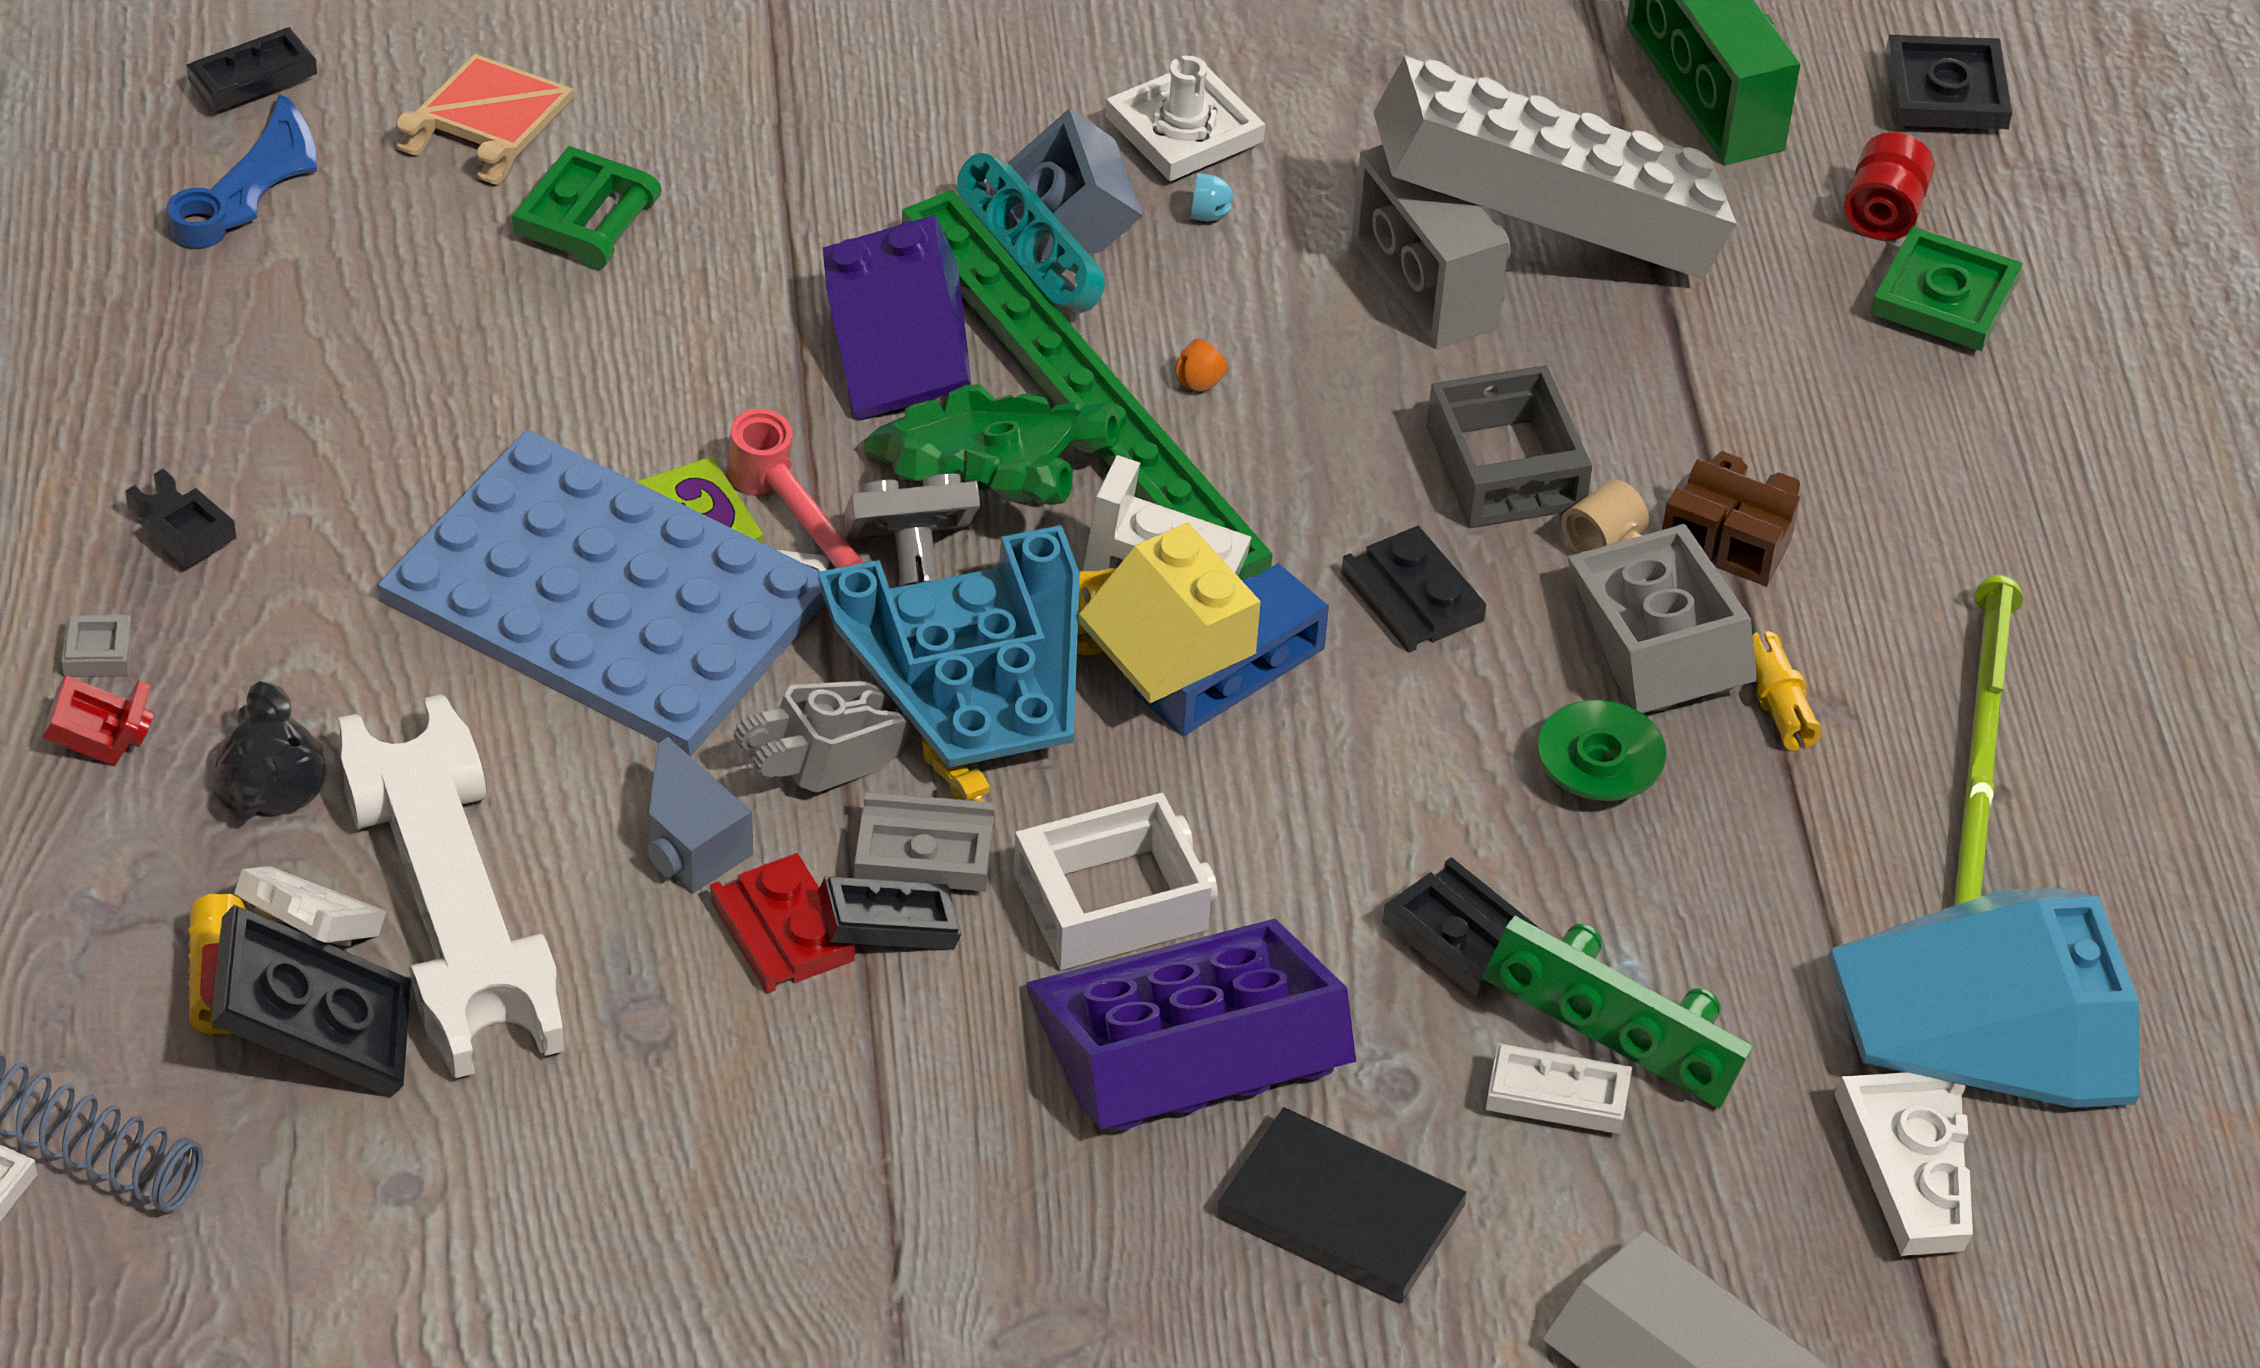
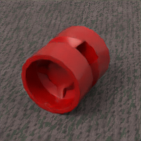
[1843,132,1935,241]

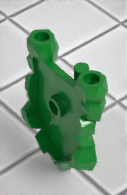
[864,384,1121,505]

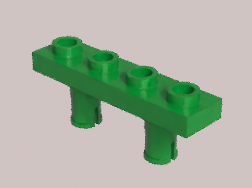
[1482,916,1754,1109]

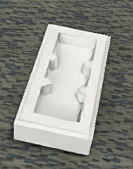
[1486,1043,1632,1134]

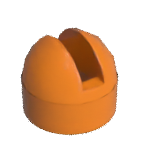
[1175,339,1228,391]

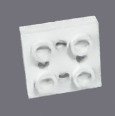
[1105,56,1265,181]

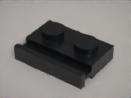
[1341,525,1486,653]
[1382,857,1542,999]

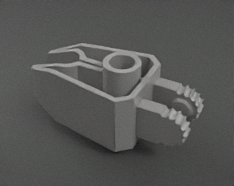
[733,681,913,792]

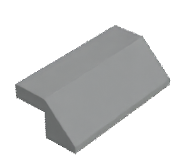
[1542,1231,1831,1368]

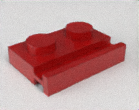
[710,853,855,994]

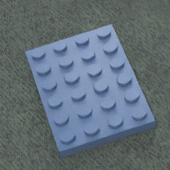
[377,429,826,757]

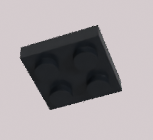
[1885,34,2012,130]

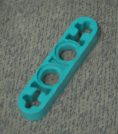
[957,153,1105,313]

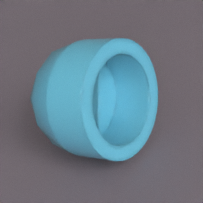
[1190,173,1233,222]

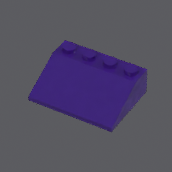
[1026,918,1356,1130]

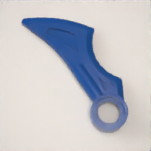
[167,95,317,248]

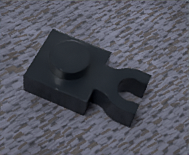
[125,468,237,568]

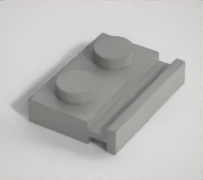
[854,792,995,891]

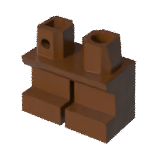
[1662,451,1800,587]

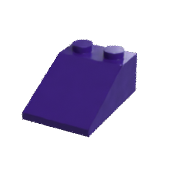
[823,214,972,420]

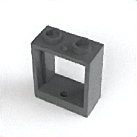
[1426,365,1592,528]

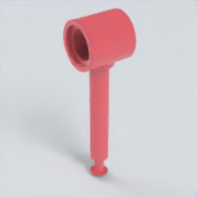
[727,409,863,568]

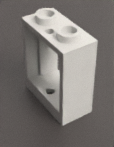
[1014,792,1218,971]

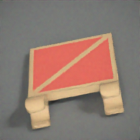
[396,53,574,185]

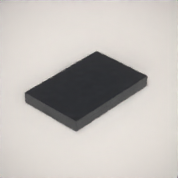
[211,905,411,1098]
[1217,1107,1467,1303]

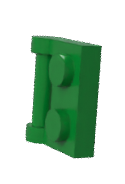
[512,146,662,270]

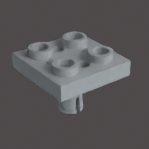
[842,474,980,587]

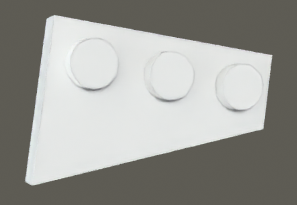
[1834,1072,1973,1256]

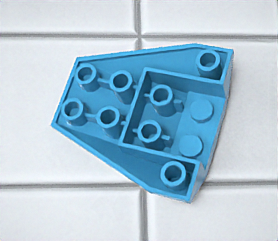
[818,525,1080,768]
[1828,888,2139,1108]

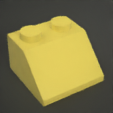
[1079,522,1261,703]

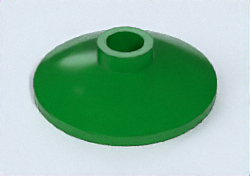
[1537,700,1666,801]

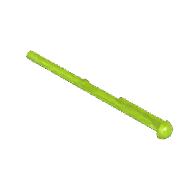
[1954,575,2023,906]

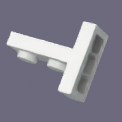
[1083,455,1251,576]

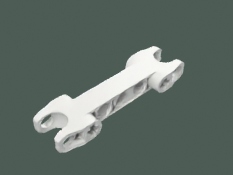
[338,694,564,1078]

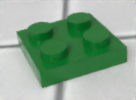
[1870,226,2023,351]

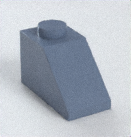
[648,737,753,894]

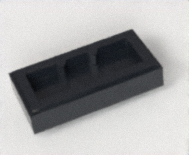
[186,27,317,112]
[817,876,962,950]

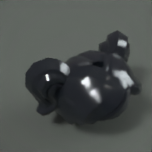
[213,681,326,821]

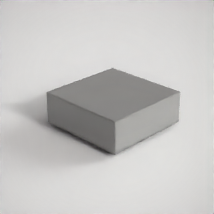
[62,614,133,677]

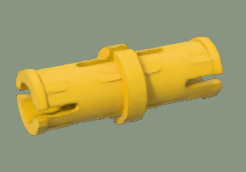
[1752,631,1822,751]

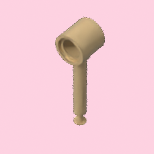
[1561,479,1758,636]

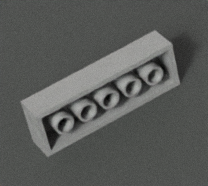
[1373,55,1737,279]

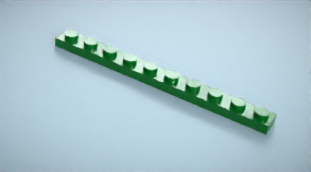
[902,190,1273,581]

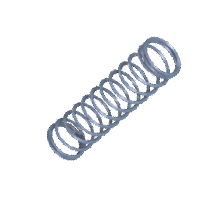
[0,1052,204,1213]

